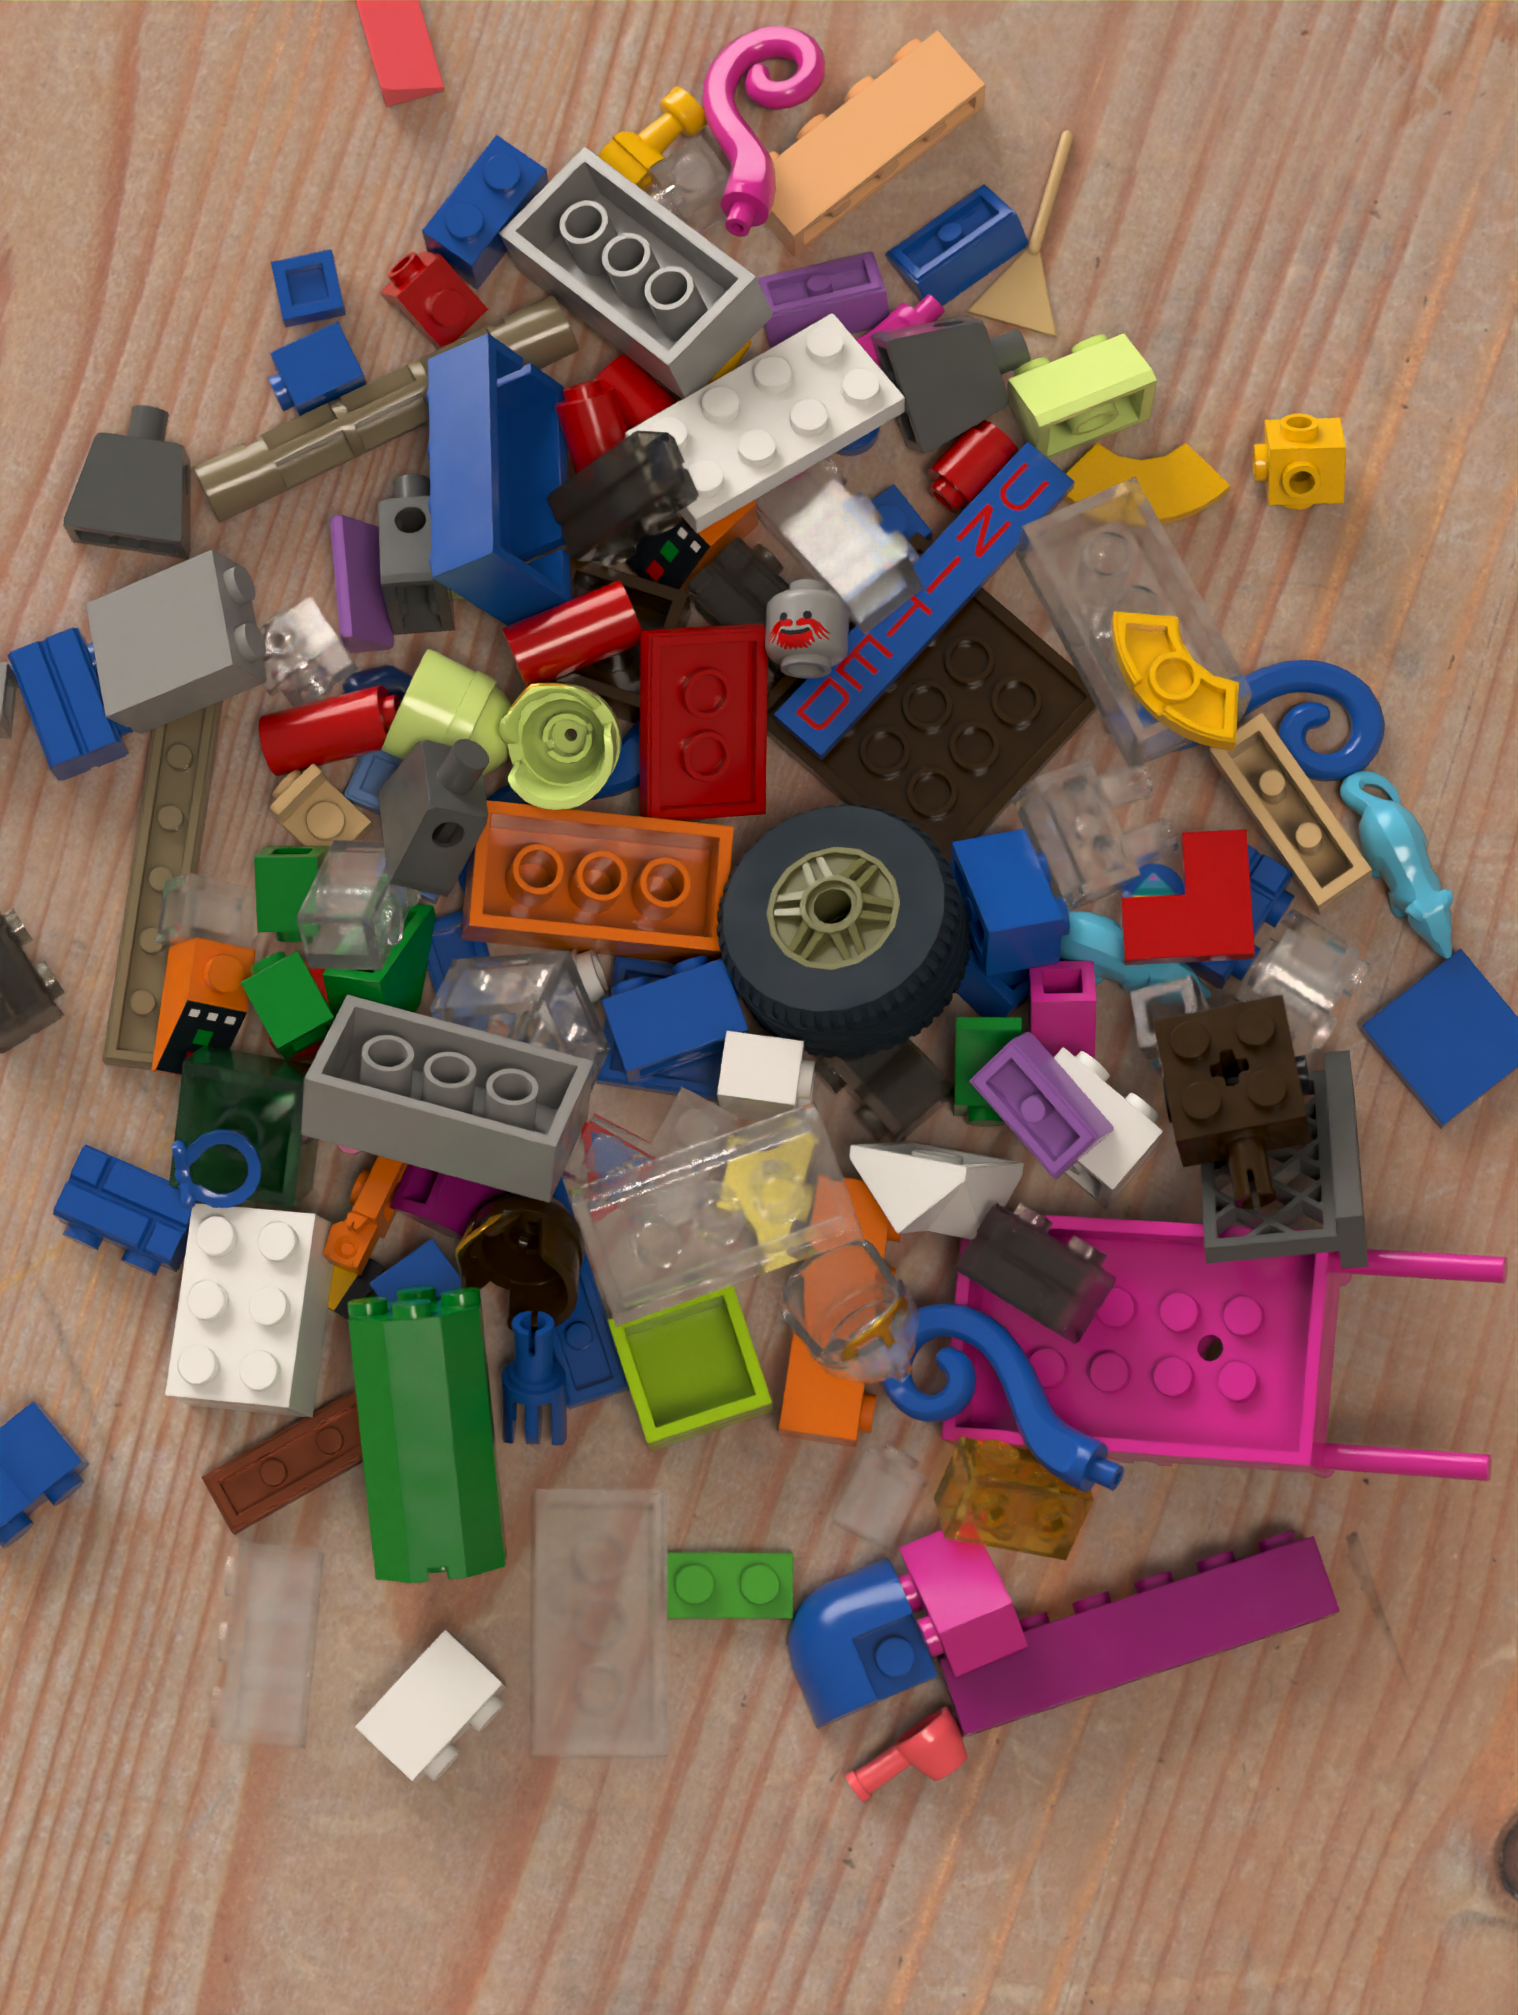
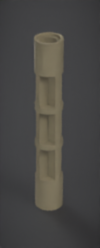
[193,295,579,523]

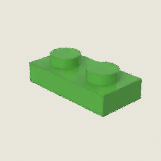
[662,1552,793,1620]

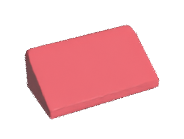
[355,0,445,107]

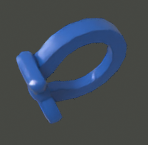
[172,1130,261,1209]

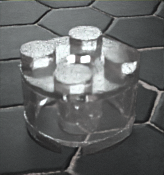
[1234,909,1369,1056]

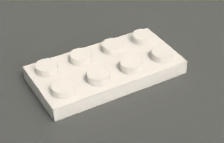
[625,313,905,533]

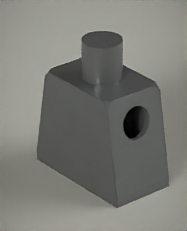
[870,316,1030,454]
[63,405,191,559]
[378,474,455,635]
[378,739,489,897]

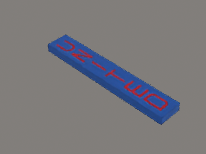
[774,441,1075,761]

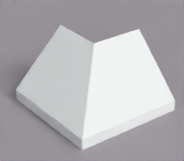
[849,1141,1024,1242]

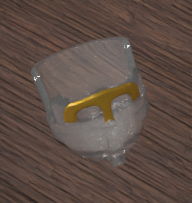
[778,1239,920,1384]

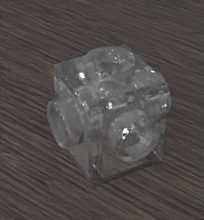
[259,596,359,707]

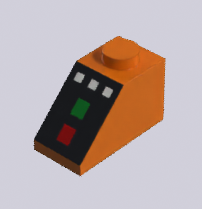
[624,500,758,592]
[151,937,256,1083]

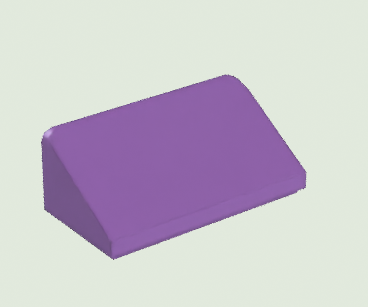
[757,252,890,349]
[330,515,394,654]
[969,1032,1114,1179]

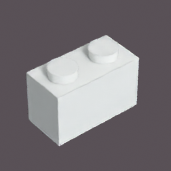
[717,1031,816,1126]
[355,1630,507,1784]

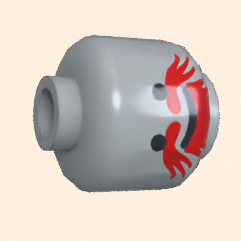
[765,579,849,678]

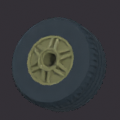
[717,804,971,1059]

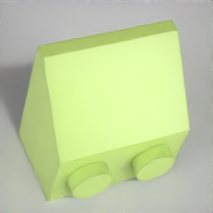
[1007,333,1157,459]

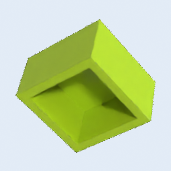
[607,1279,774,1452]

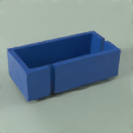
[426,333,571,626]

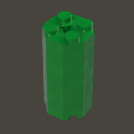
[348,1285,507,1583]

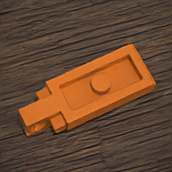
[323,1156,408,1276]

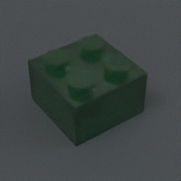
[169,1045,319,1208]

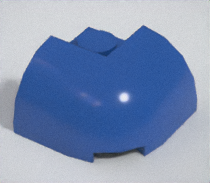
[787,1557,938,1729]

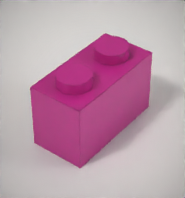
[898,1517,1028,1677]

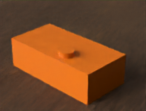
[461,800,734,962]

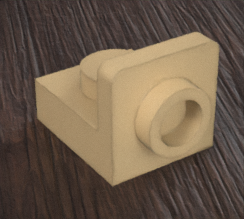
[269,763,374,870]

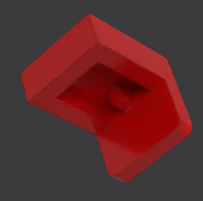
[380,251,488,350]

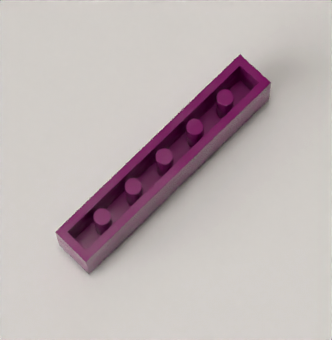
[939,1530,1340,1738]

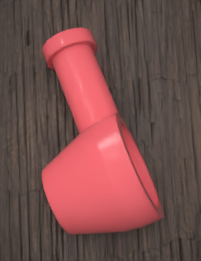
[845,1706,968,1802]

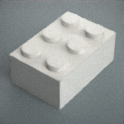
[165,1203,333,1418]

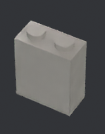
[86,550,267,734]

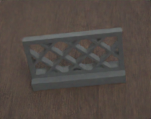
[1201,1050,1368,1269]

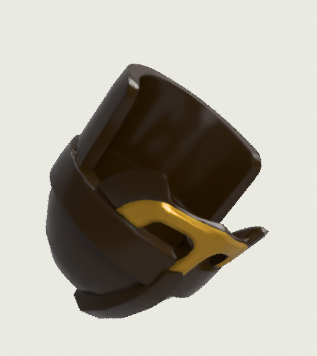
[455,1192,585,1333]

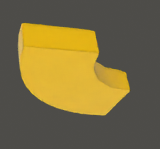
[1063,443,1231,525]
[1111,611,1239,751]

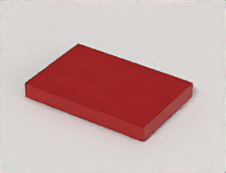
[639,623,768,821]

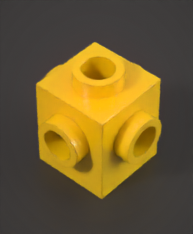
[1252,414,1346,510]

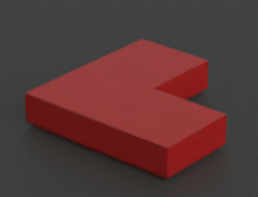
[1121,829,1255,966]

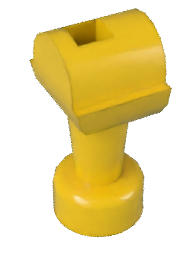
[598,86,708,192]

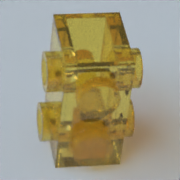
[934,1436,1094,1561]

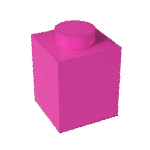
[1028,961,1096,1059]

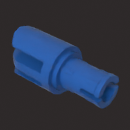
[501,1311,567,1445]

